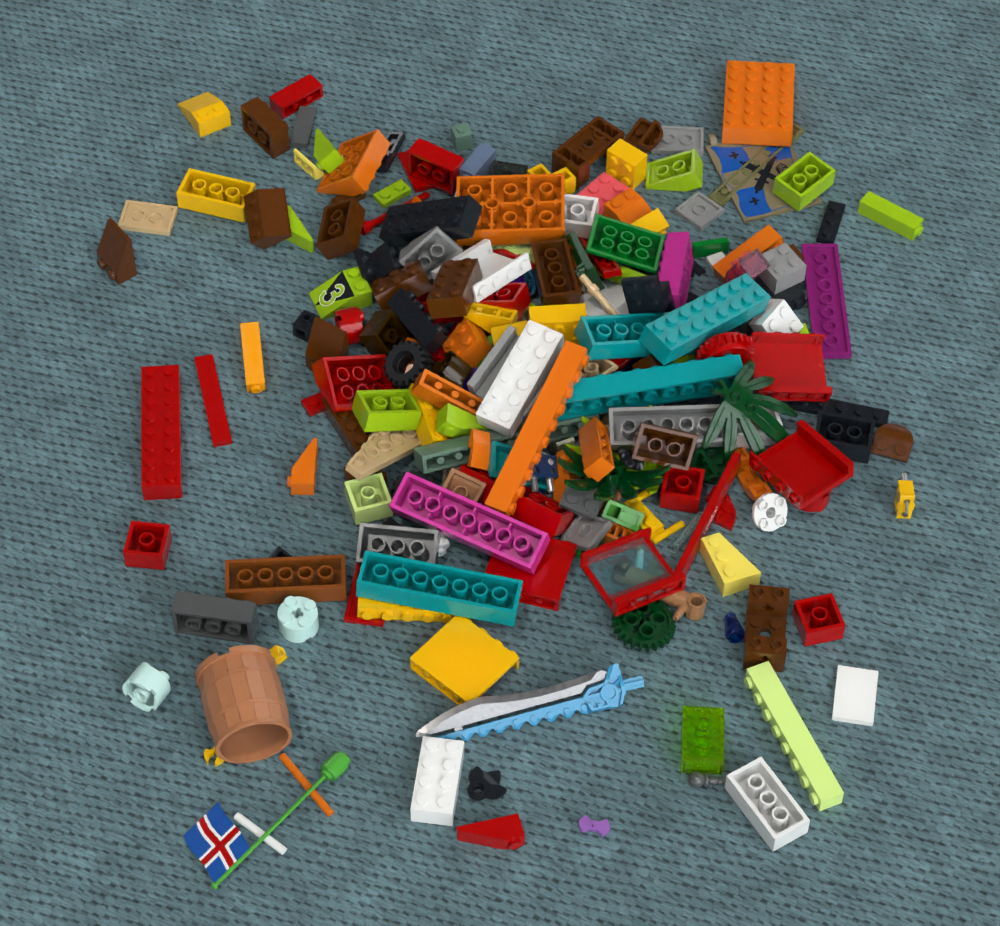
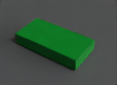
[692,237,729,259]

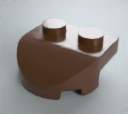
[624,117,663,153]
[870,423,913,463]

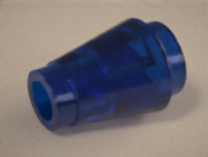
[724,613,745,643]

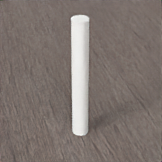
[234,812,287,855]

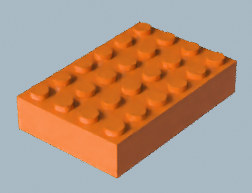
[722,60,795,147]
[456,173,565,246]

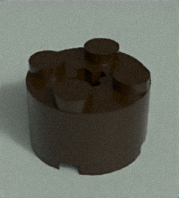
[431,351,473,388]

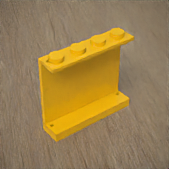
[410,615,519,705]

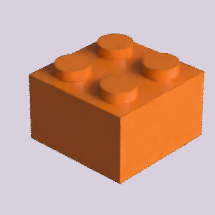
[442,318,493,368]

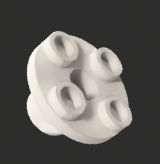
[752,493,788,531]

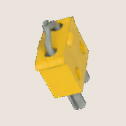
[894,473,915,519]

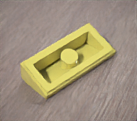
[293,148,325,180]

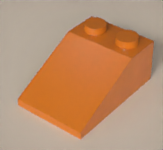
[603,187,652,224]

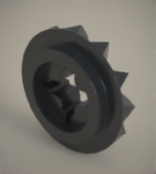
[617,447,644,471]

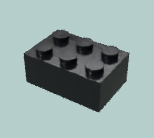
[815,411,875,464]

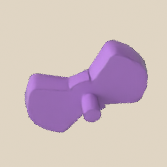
[578,815,610,837]

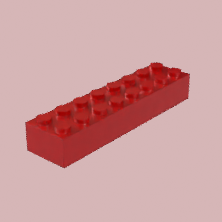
[141,364,183,500]

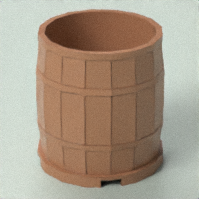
[194,645,293,764]

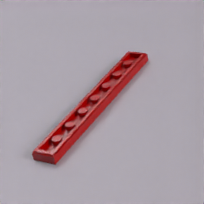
[674,451,741,576]

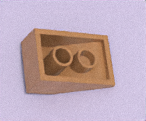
[442,468,487,503]

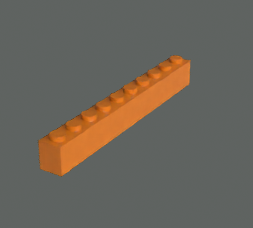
[484,340,590,516]

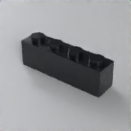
[386,287,449,354]

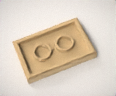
[118,200,178,236]

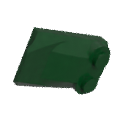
[561,231,605,291]

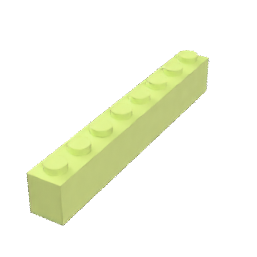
[744,661,844,811]

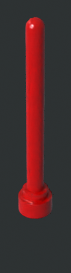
[361,192,430,236]

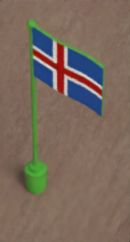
[184,751,351,889]

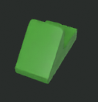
[601,499,645,531]

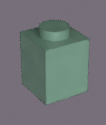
[451,122,473,152]

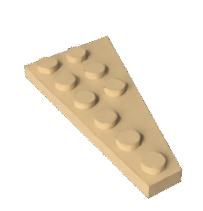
[345,430,421,481]

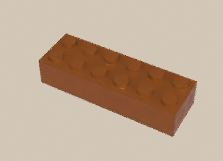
[225,554,347,605]

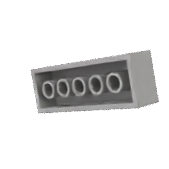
[608,404,725,450]

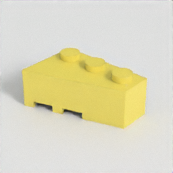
[699,533,761,597]

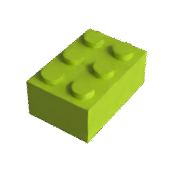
[772,151,836,212]
[352,389,422,432]

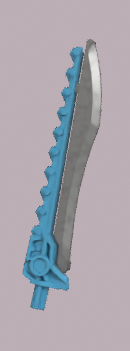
[415,663,644,741]

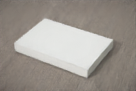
[832,665,878,726]

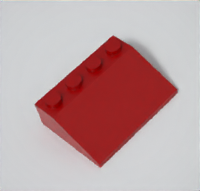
[312,354,394,412]

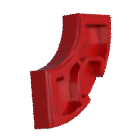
[705,485,736,531]

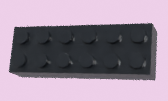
[379,195,482,247]

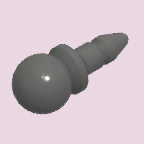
[688,771,726,788]

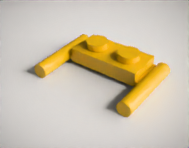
[624,489,685,545]

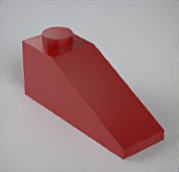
[456,813,525,850]

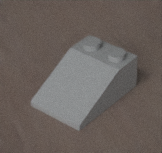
[399,226,463,280]

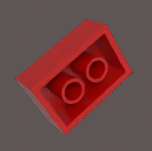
[408,138,464,195]

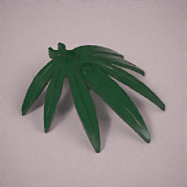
[701,361,798,463]
[558,444,671,501]

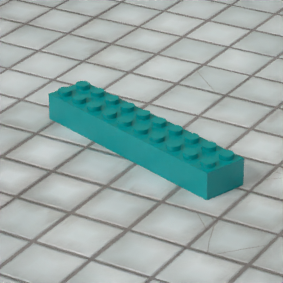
[557,354,743,421]

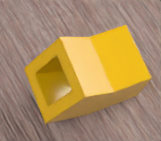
[269,645,287,665]

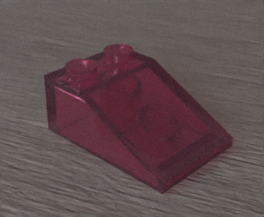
[722,248,771,285]

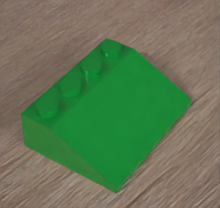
[586,214,665,274]

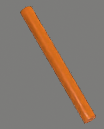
[279,753,334,817]

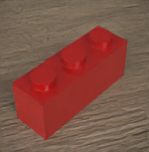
[269,74,323,120]

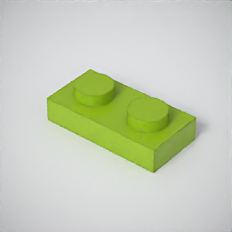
[373,179,412,209]

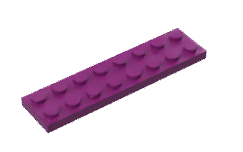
[801,244,852,359]

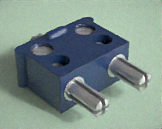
[530,451,558,493]

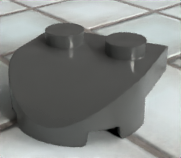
[558,479,602,521]

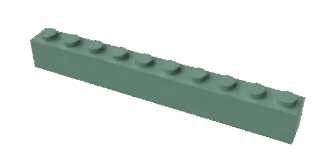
[414,414,599,474]

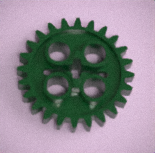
[611,600,676,653]

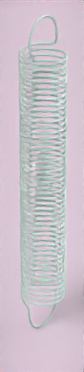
[671,512,702,553]

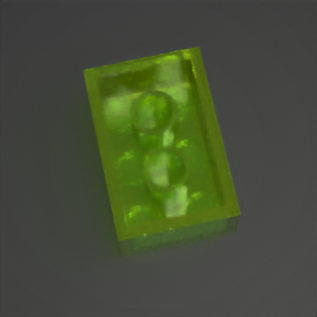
[680,706,724,775]

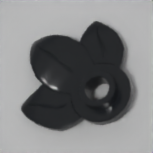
[467,766,507,801]

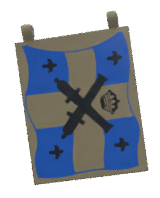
[705,133,822,224]

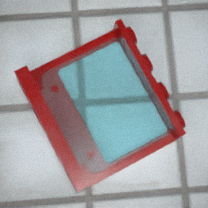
[580,527,686,617]

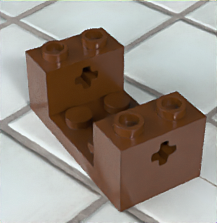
[551,116,624,189]
[743,584,790,673]

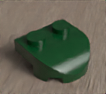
[691,447,738,485]

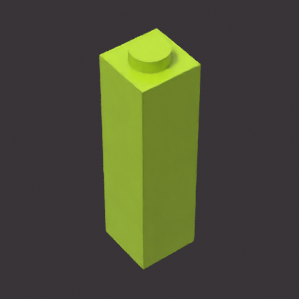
[858,191,924,241]

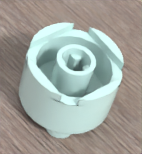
[277,596,319,643]
[122,662,171,712]

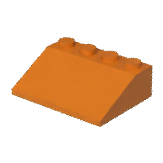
[316,129,391,196]

